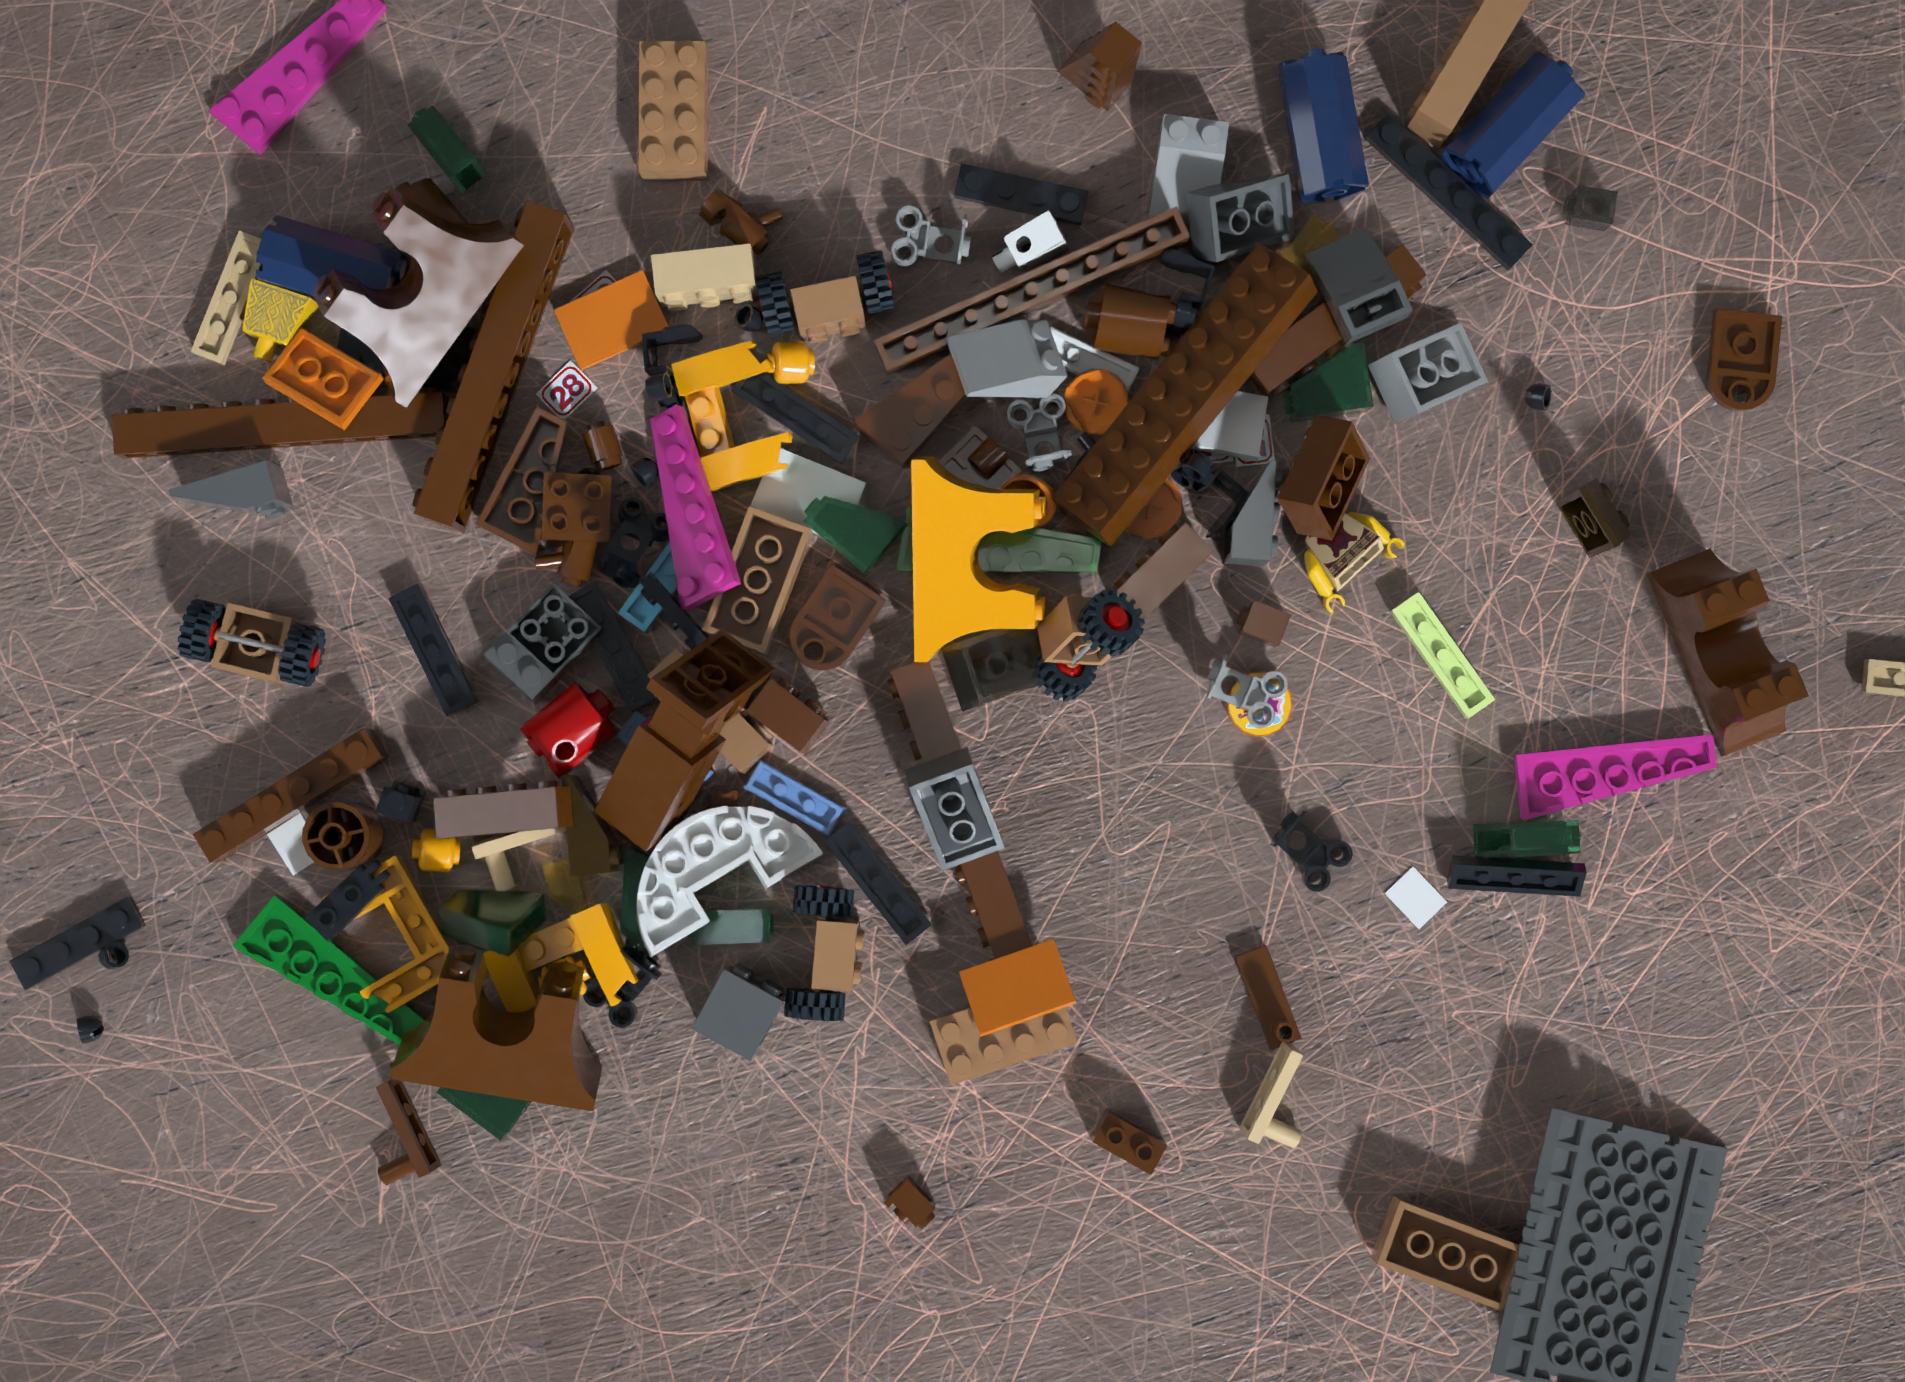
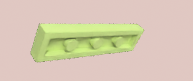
[1390,592,1495,719]

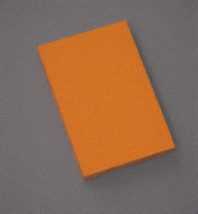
[553,270,669,371]
[262,327,383,430]
[959,939,1076,1036]

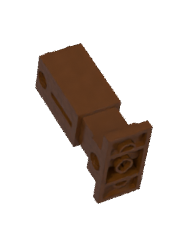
[594,629,775,851]

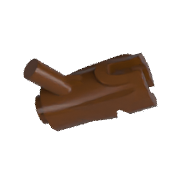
[698,189,782,255]
[535,541,598,587]

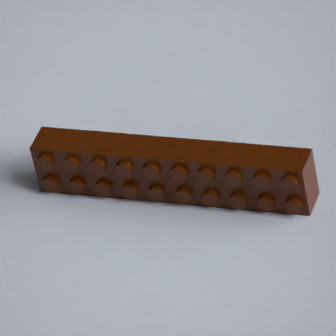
[412,200,575,534]
[1052,243,1317,547]

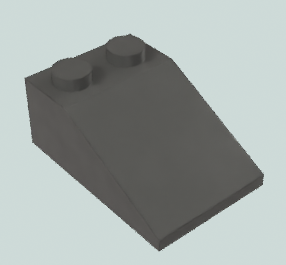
[1186,173,1295,262]
[169,460,294,519]
[905,747,1005,871]

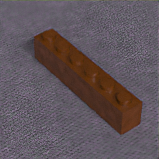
[1249,244,1426,396]
[193,728,390,863]

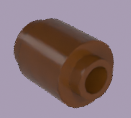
[582,421,623,472]

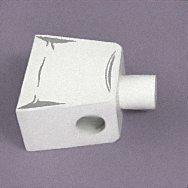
[992,210,1071,273]

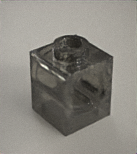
[1563,185,1618,231]

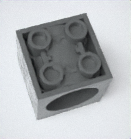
[691,963,785,1061]

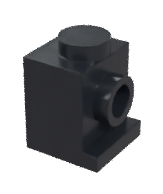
[375,781,426,823]

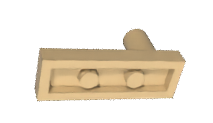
[471,828,566,893]
[1239,1042,1303,1148]

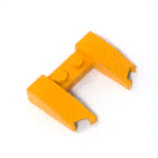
[671,341,793,491]
[322,855,452,1013]
[485,903,638,1012]

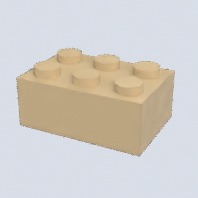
[651,244,759,311]

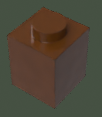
[1236,600,1291,648]

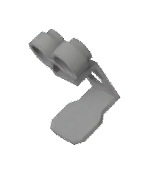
[891,205,971,266]
[1007,393,1072,473]
[1206,654,1288,729]

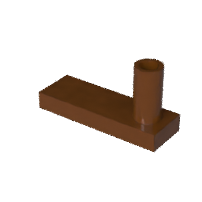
[1234,945,1302,1050]
[376,1079,442,1185]

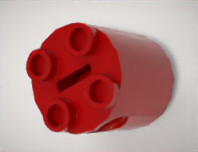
[520,682,618,779]

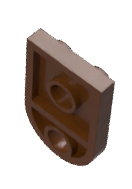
[1706,309,1782,412]
[789,564,886,671]

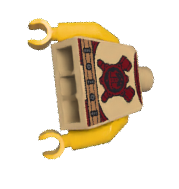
[1304,512,1405,613]

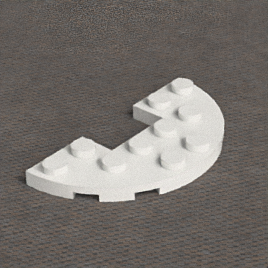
[637,806,823,957]

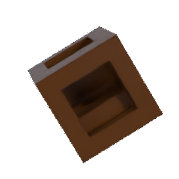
[883,1175,936,1230]

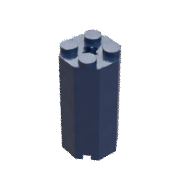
[1278,49,1369,204]
[1440,51,1585,199]
[256,215,410,299]

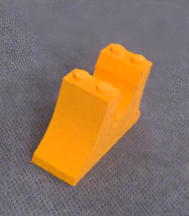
[911,456,1047,662]

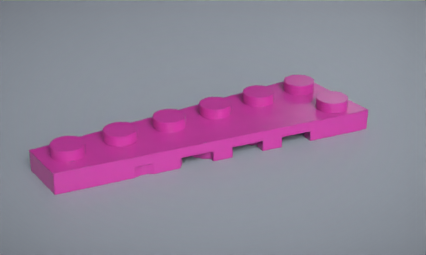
[208,0,387,155]
[650,404,741,611]
[1513,734,1717,820]

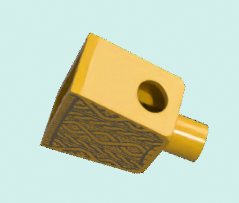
[243,278,318,363]

